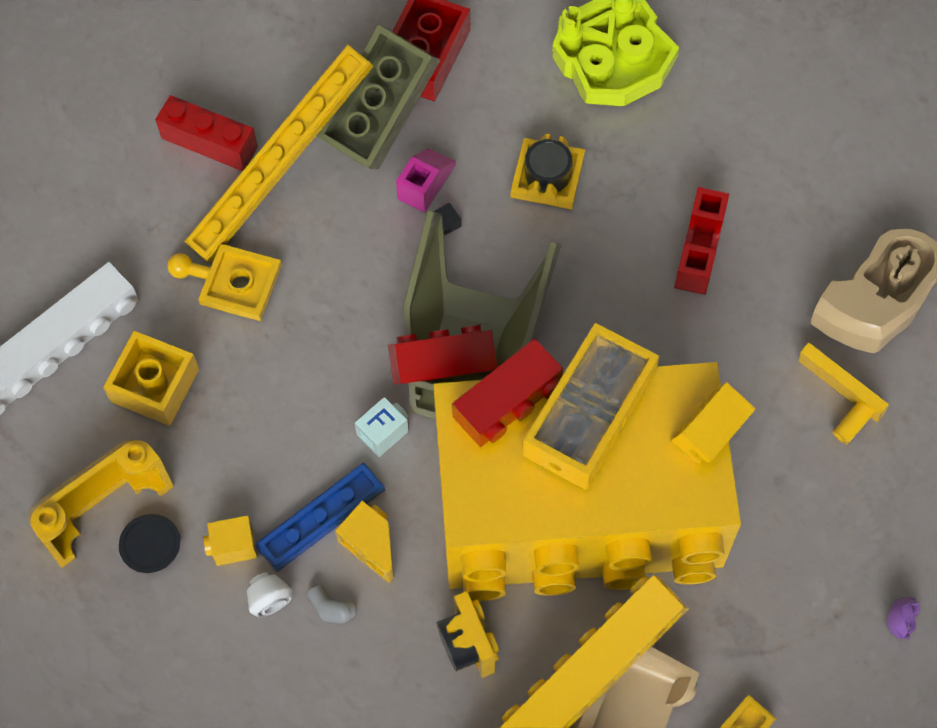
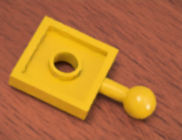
[167,244,282,321]

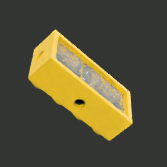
[523,323,659,490]

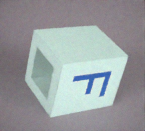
[355,397,409,457]

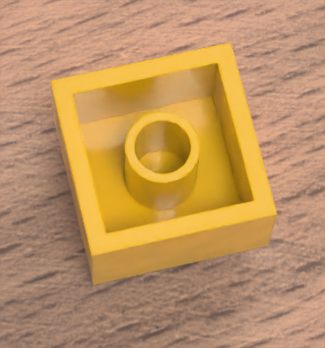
[103,331,200,426]

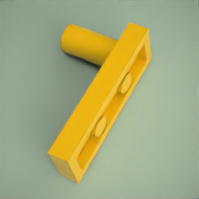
[799,343,889,445]

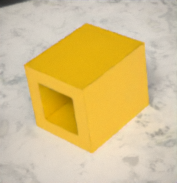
[203,515,257,566]

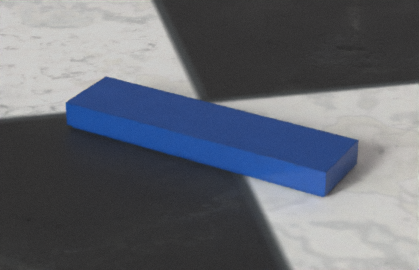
[255,462,385,572]

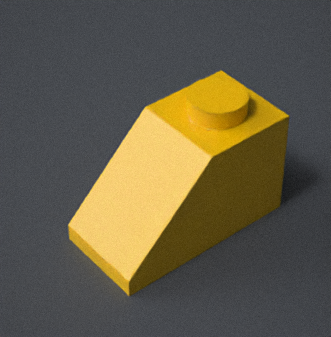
[335,501,394,583]

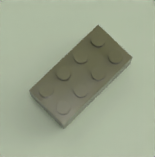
[317,25,440,170]

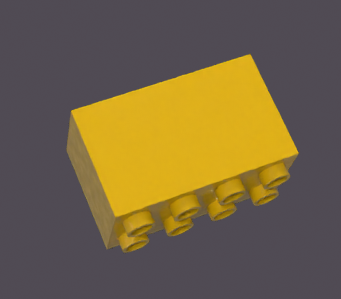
[433,362,741,601]

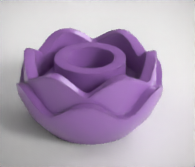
[887,597,920,640]

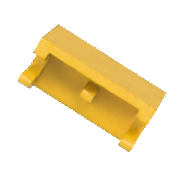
[671,382,756,464]

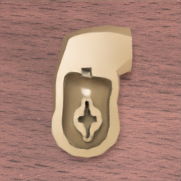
[810,229,937,353]

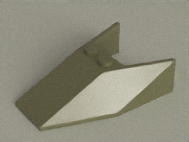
[403,210,561,419]

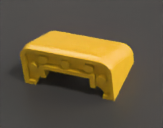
[28,440,174,568]

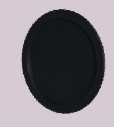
[119,514,180,573]

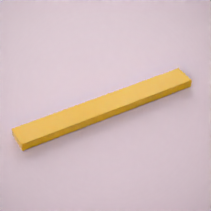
[184,45,374,263]

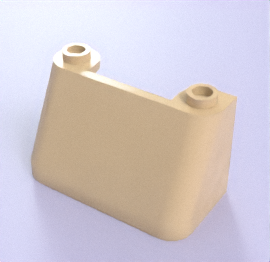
[570,647,700,728]

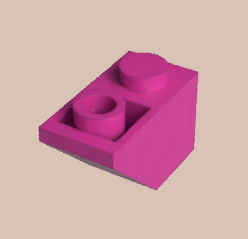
[396,148,456,213]

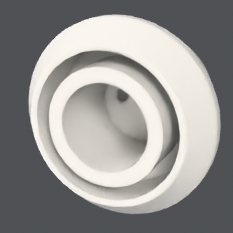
[247,572,293,617]

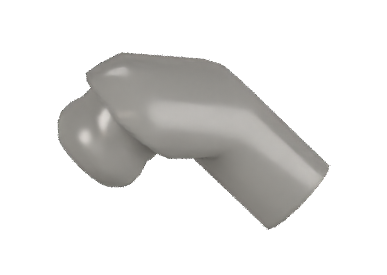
[307,585,356,624]

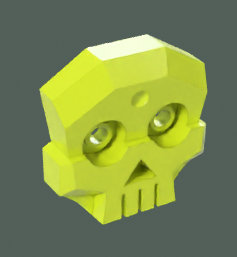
[552,0,680,106]

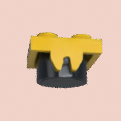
[510,133,585,210]
[436,591,499,678]

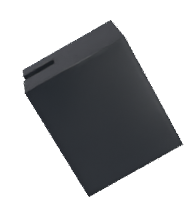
[433,202,461,235]

